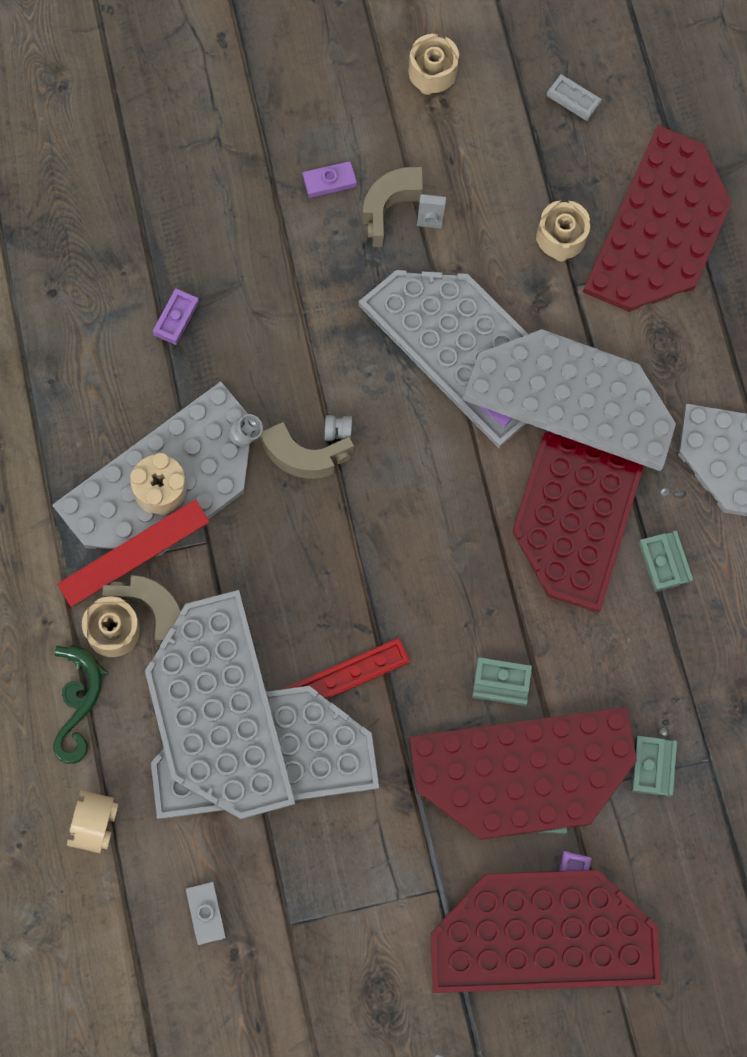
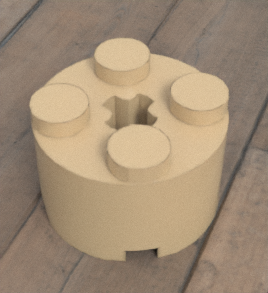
[408,34,459,95]
[536,201,590,261]
[130,453,187,515]
[82,596,140,657]
[67,790,118,853]

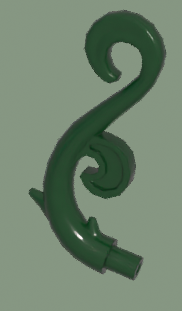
[53,645,109,764]

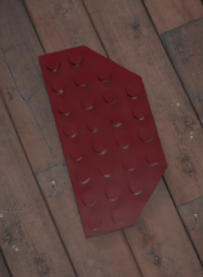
[583,125,732,312]
[512,431,644,613]
[409,707,637,840]
[430,870,661,993]

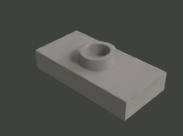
[547,74,602,121]
[417,194,446,229]
[186,882,226,946]

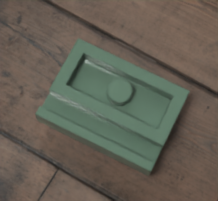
[639,530,693,592]
[472,657,532,706]
[631,736,677,797]

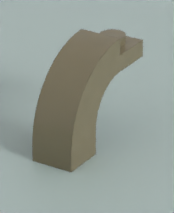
[362,167,423,247]
[260,422,354,479]
[102,575,180,646]

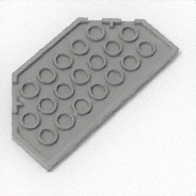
[358,270,528,448]
[462,329,676,471]
[52,381,250,556]
[678,404,747,516]
[145,590,295,819]
[151,686,379,820]

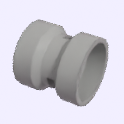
[229,414,263,446]
[325,415,352,441]

